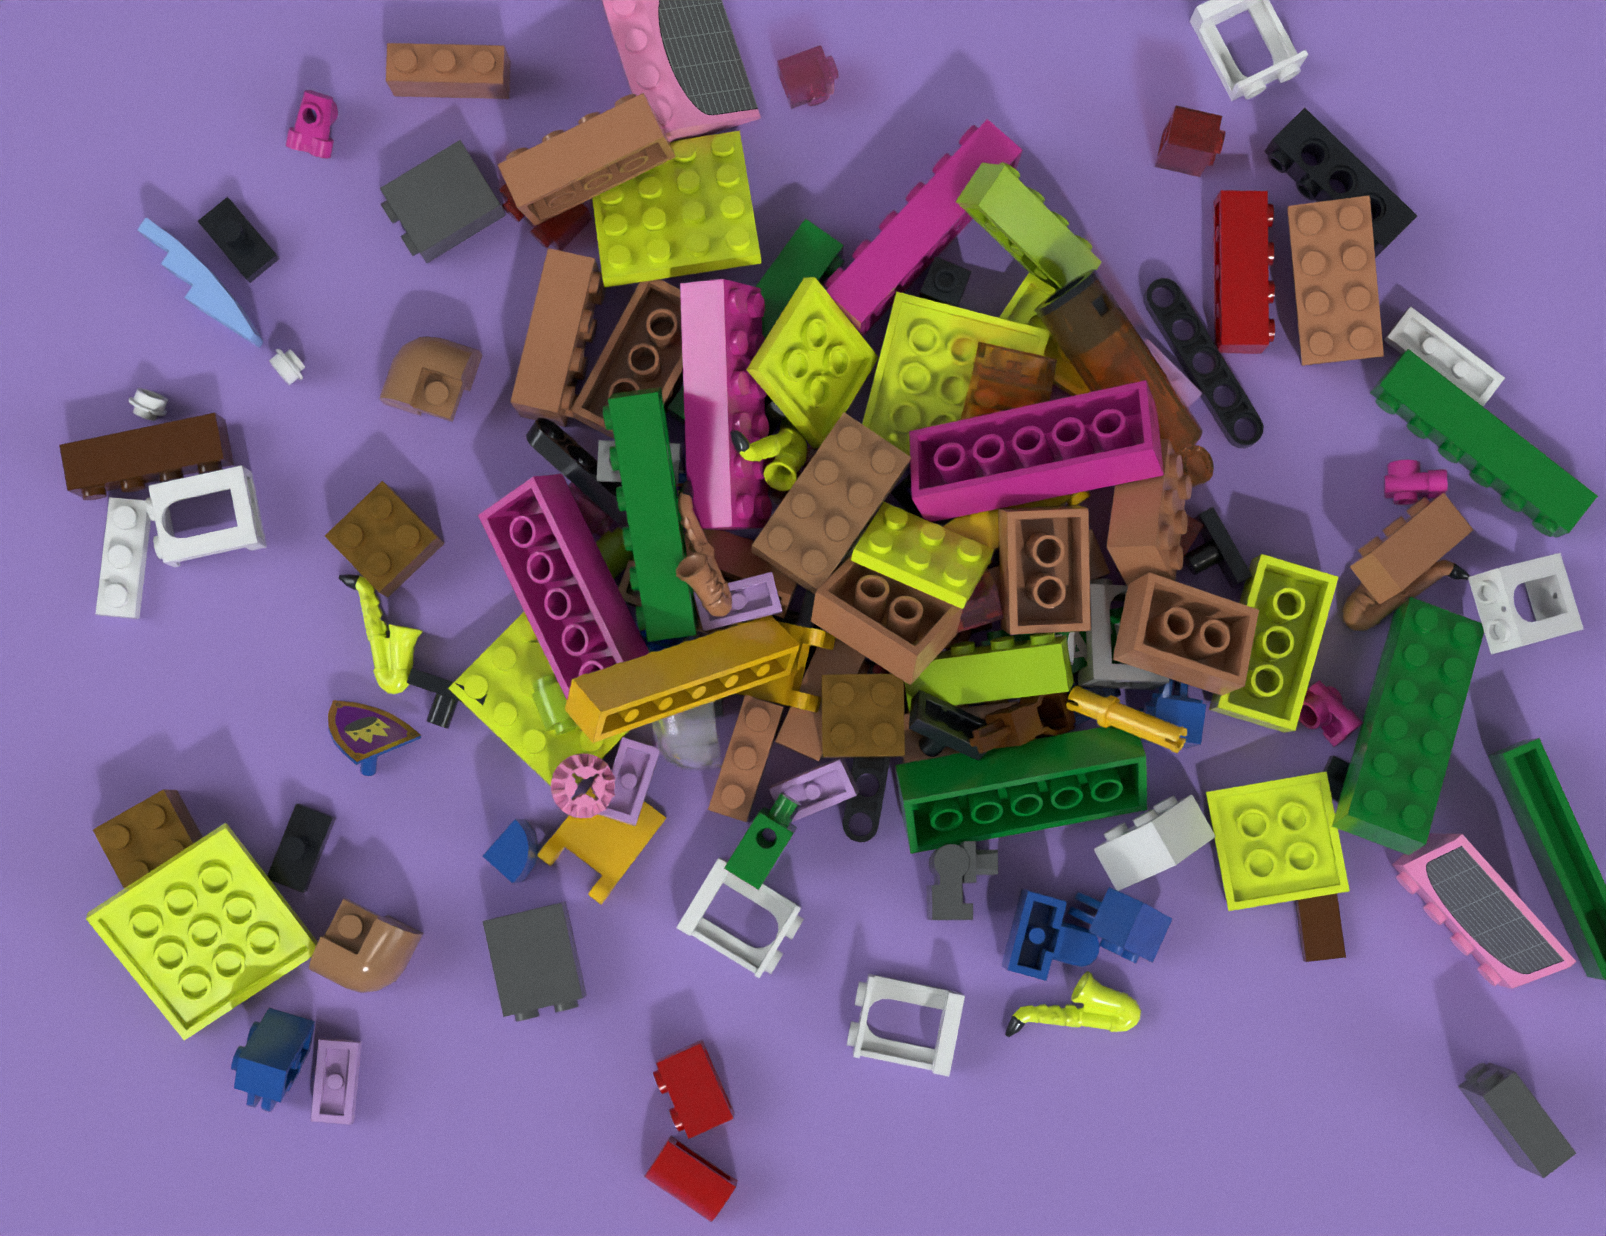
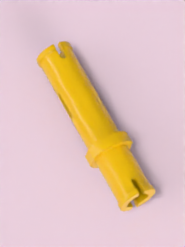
[1066,685,1187,753]

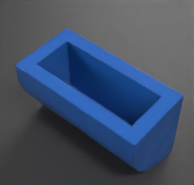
[482,819,538,883]

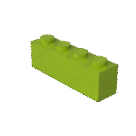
[955,162,1102,290]
[904,632,1074,711]

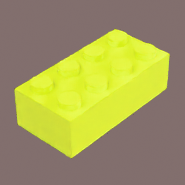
[1209,554,1339,733]

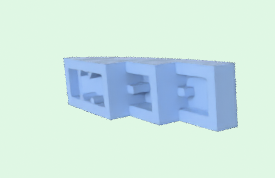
[137,218,264,348]

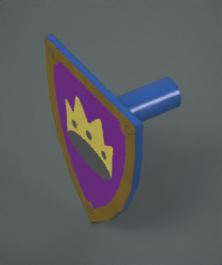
[328,700,421,776]

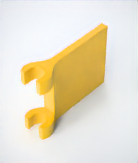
[736,618,836,713]
[537,787,667,905]

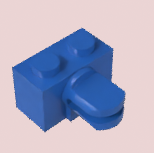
[1138,678,1207,749]
[1067,887,1172,963]
[1001,888,1100,981]
[231,1008,315,1112]

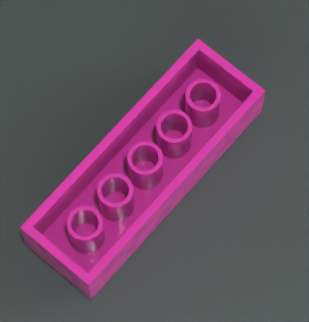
[825,119,1023,337]
[680,279,772,530]
[909,380,1164,522]
[478,474,649,731]

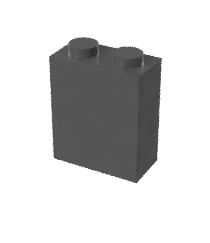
[380,140,506,263]
[483,901,587,1022]
[1458,1063,1576,1178]

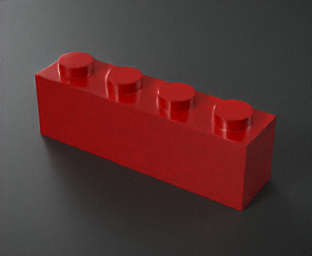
[1213,190,1275,354]

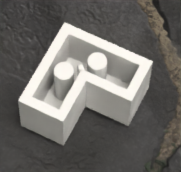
[1094,794,1216,891]

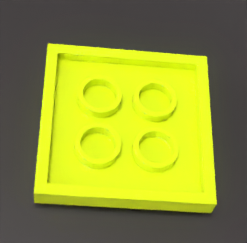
[746,277,879,448]
[1206,771,1350,911]

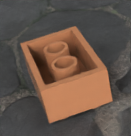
[1107,439,1192,586]
[998,505,1091,635]
[811,555,963,685]
[1113,572,1259,696]

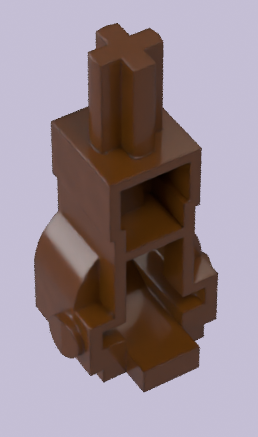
[969,692,1076,754]

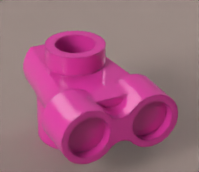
[286,90,338,159]
[1384,460,1448,505]
[1299,680,1363,747]

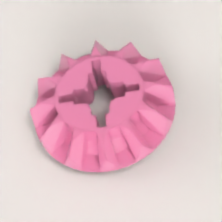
[551,753,616,818]

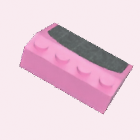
[602,0,761,143]
[1392,833,1577,989]

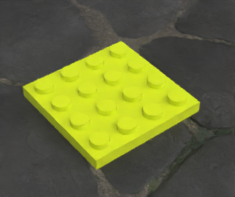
[592,131,762,288]
[862,292,1050,456]
[448,612,630,787]
[86,823,318,1041]

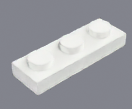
[1384,307,1505,406]
[95,497,151,619]

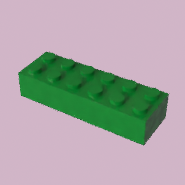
[1332,597,1484,855]
[895,726,1147,854]

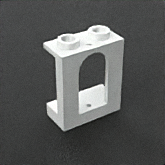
[1190,0,1308,101]
[146,465,267,567]
[1468,553,1584,654]
[676,858,804,978]
[847,974,965,1077]

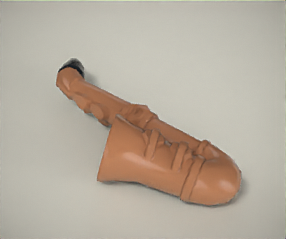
[676,480,732,617]
[1342,560,1470,631]

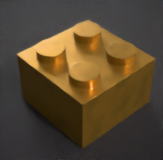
[325,481,445,597]
[822,674,905,758]
[92,789,203,888]

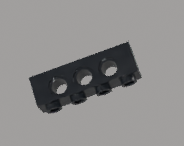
[1264,108,1417,258]

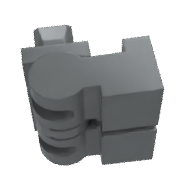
[927,841,998,920]

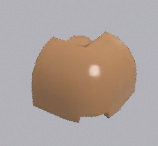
[380,336,482,422]
[309,898,424,993]

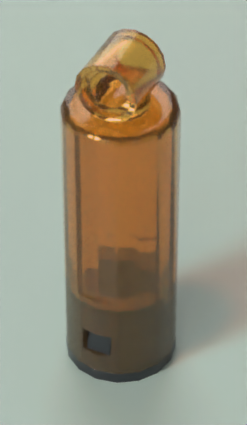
[1034,269,1214,488]

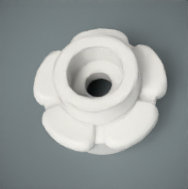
[269,349,305,385]
[129,388,168,421]

